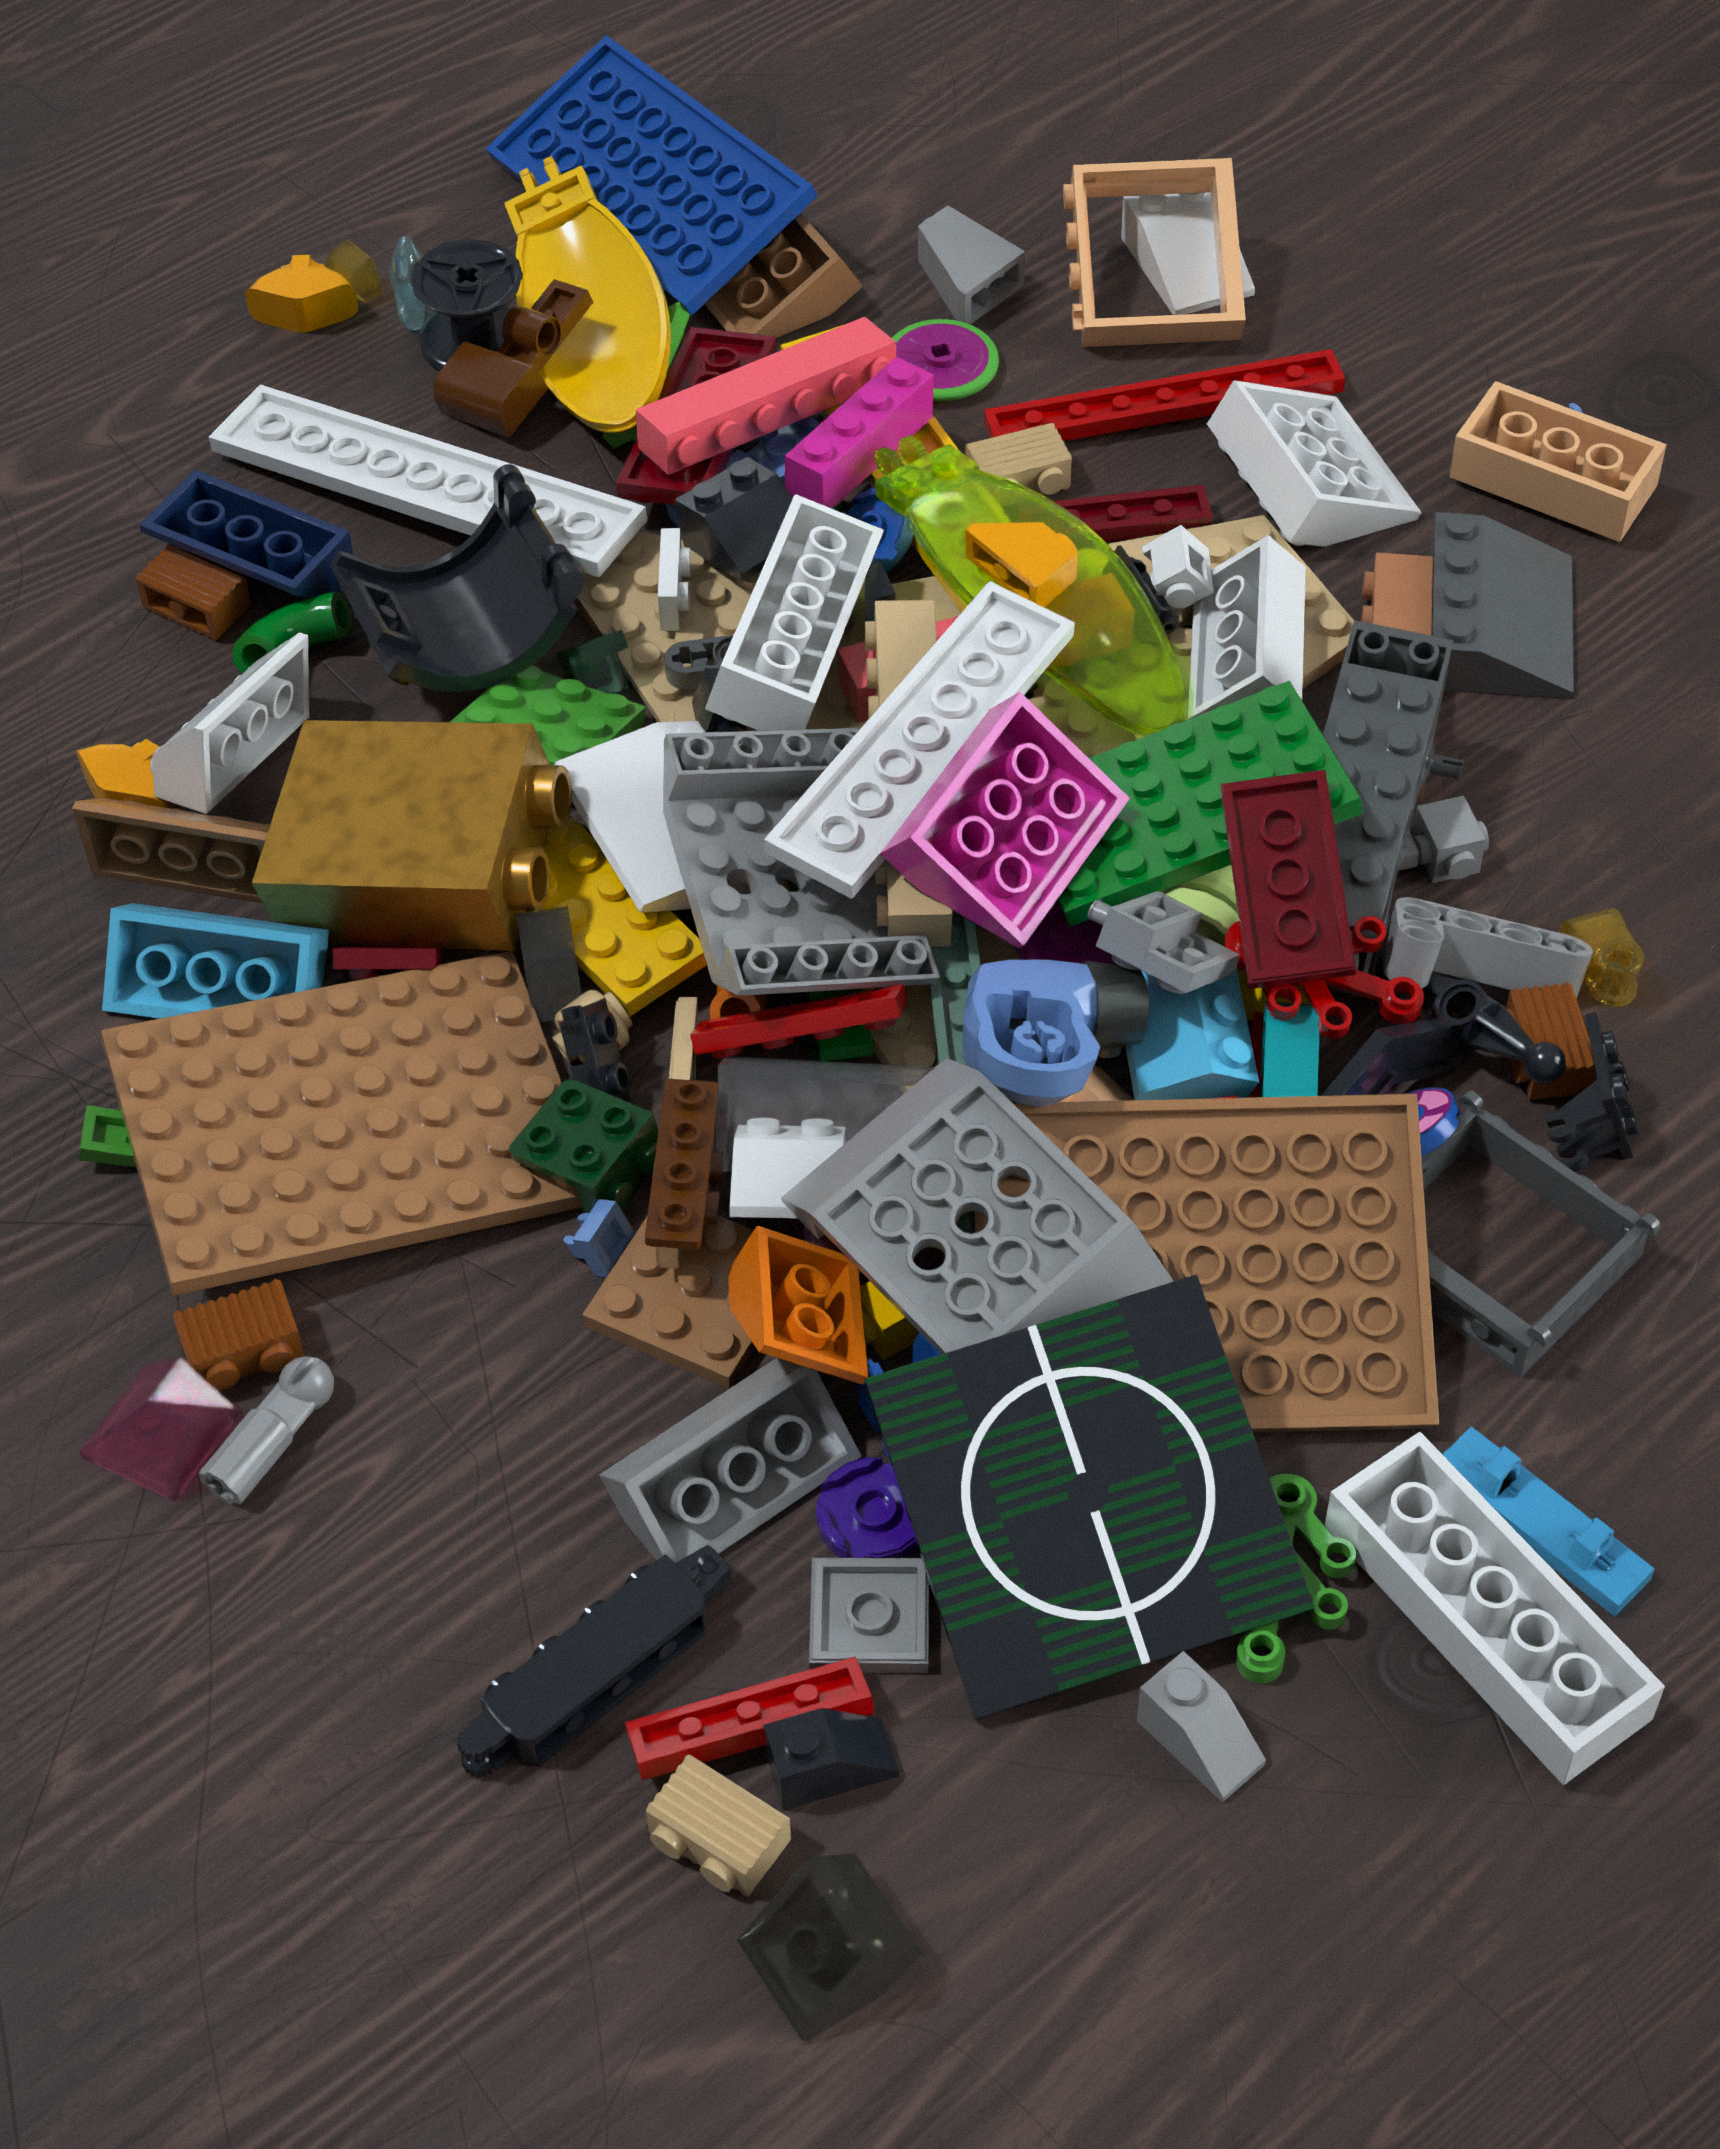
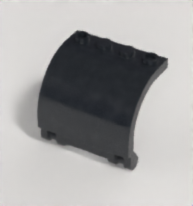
[330,464,585,692]

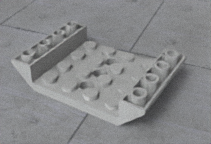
[663,728,940,996]
[781,1058,1173,1354]

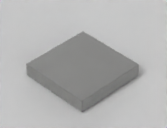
[809,1558,929,1673]

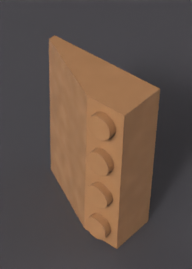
[705,213,863,338]

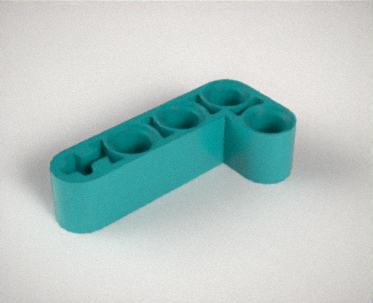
[1260,1001,1320,1097]

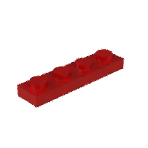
[690,984,908,1058]
[625,1656,875,1781]

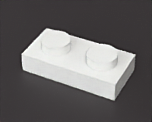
[658,528,691,631]

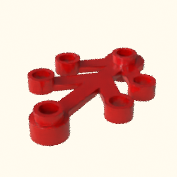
[1224,916,1424,1039]

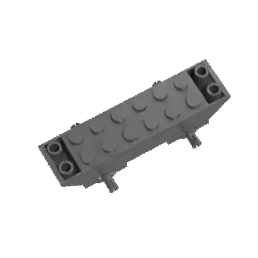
[1320,620,1464,996]

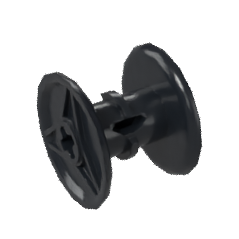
[410,239,523,371]

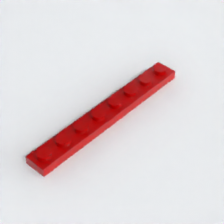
[984,349,1346,441]

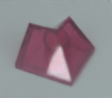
[79,1357,239,1502]

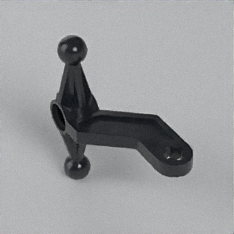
[1322,956,1566,1096]

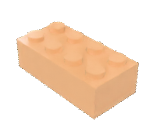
[1449,381,1667,542]

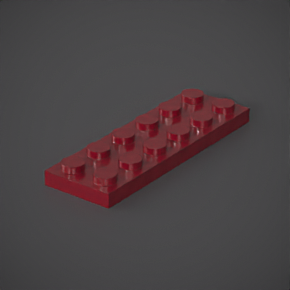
[616,327,777,505]

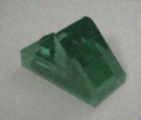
[555,630,629,694]

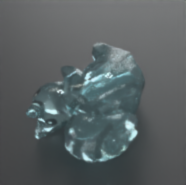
[389,236,430,330]

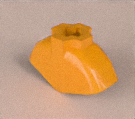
[245,255,358,333]
[76,739,175,809]

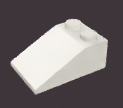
[1121,192,1255,315]

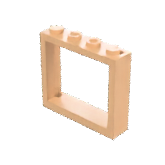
[1063,158,1246,347]

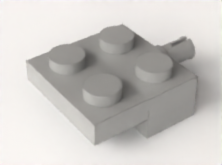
[1088,891,1240,994]

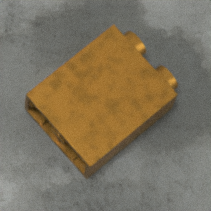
[252,720,572,951]

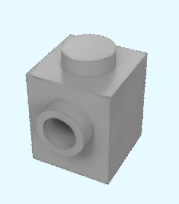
[1412,796,1489,883]

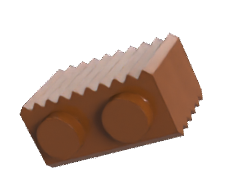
[136,544,252,641]
[1506,982,1597,1100]
[172,1279,305,1392]

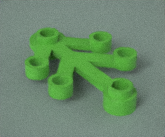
[1236,1474,1356,1684]

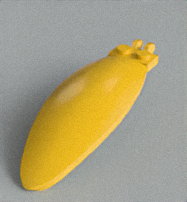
[504,156,671,433]

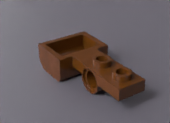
[433,279,594,438]

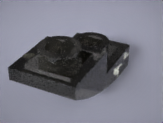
[516,906,581,1023]

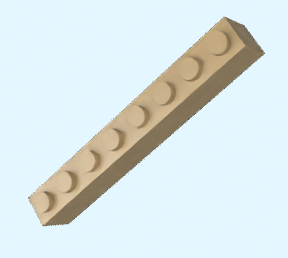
[865,600,952,947]

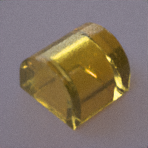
[326,239,383,302]

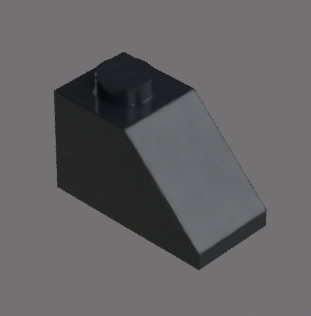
[763,1708,899,1811]

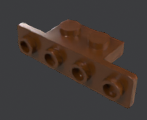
[645,1078,724,1250]

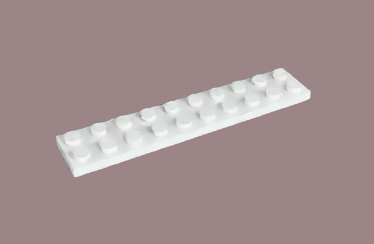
[208,385,647,577]

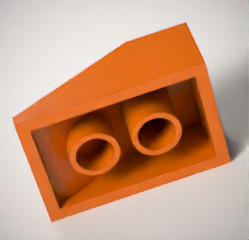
[728,1226,868,1385]

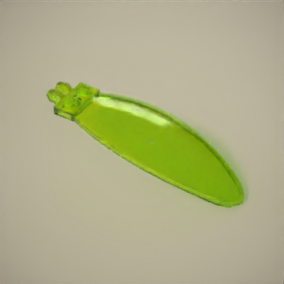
[874,435,1186,737]

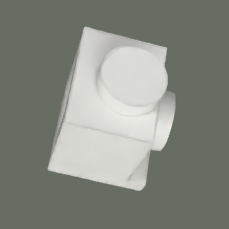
[1142,525,1214,609]

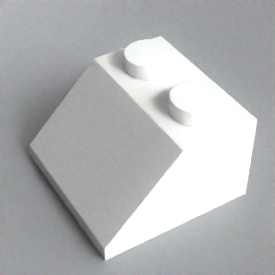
[730,1118,846,1218]

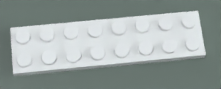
[764,581,1075,899]

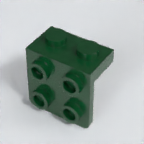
[509,1079,659,1213]

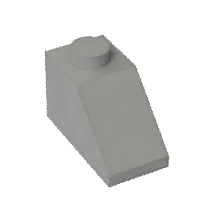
[1137,1651,1266,1803]

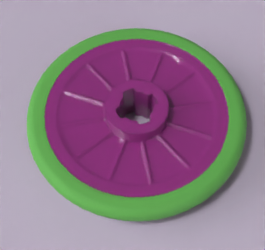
[892,319,999,401]

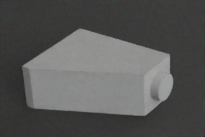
[918,205,1025,325]

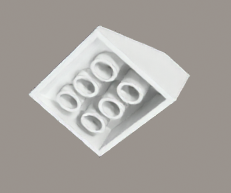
[1207,380,1422,547]
[554,721,778,913]

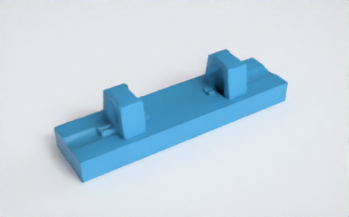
[1442,1426,1655,1617]

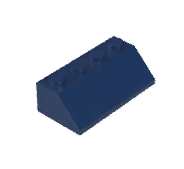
[139,469,353,598]

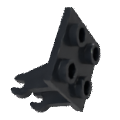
[1545,1012,1639,1172]

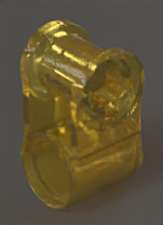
[1559,907,1644,1007]

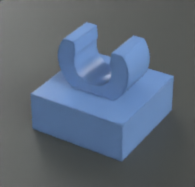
[563,1199,636,1278]

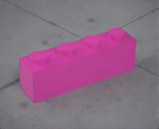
[785,357,934,509]

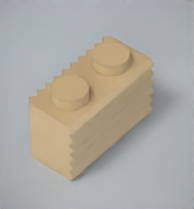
[965,422,1072,506]
[646,1754,791,1896]

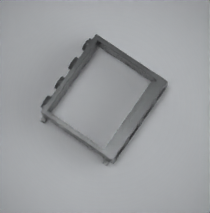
[1421,1091,1661,1378]

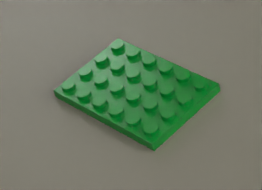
[1057,680,1364,927]

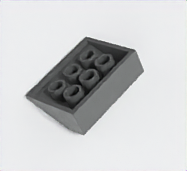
[1429,512,1574,699]

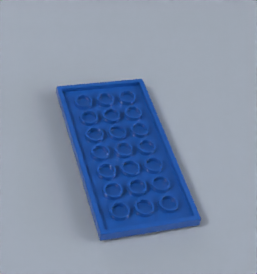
[485,35,818,316]

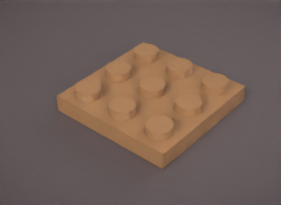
[582,1215,756,1389]

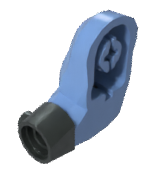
[962,960,1149,1107]

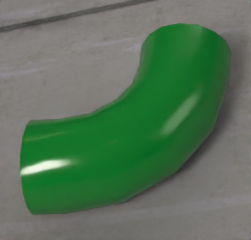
[232,591,352,673]

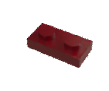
[333,947,444,979]

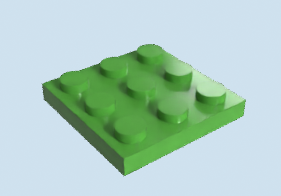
[450,665,646,765]

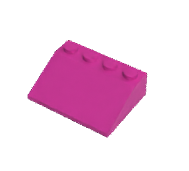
[880,692,1130,948]

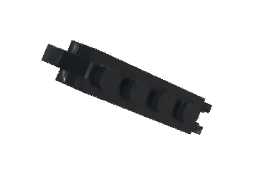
[457,1545,732,1779]

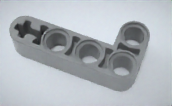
[1381,897,1593,998]

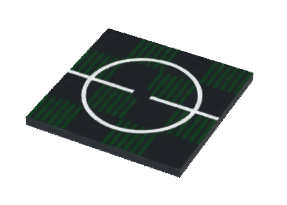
[864,1274,1315,1720]

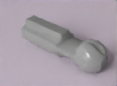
[199,1356,334,1505]

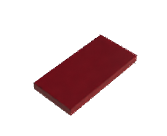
[1220,770,1356,989]

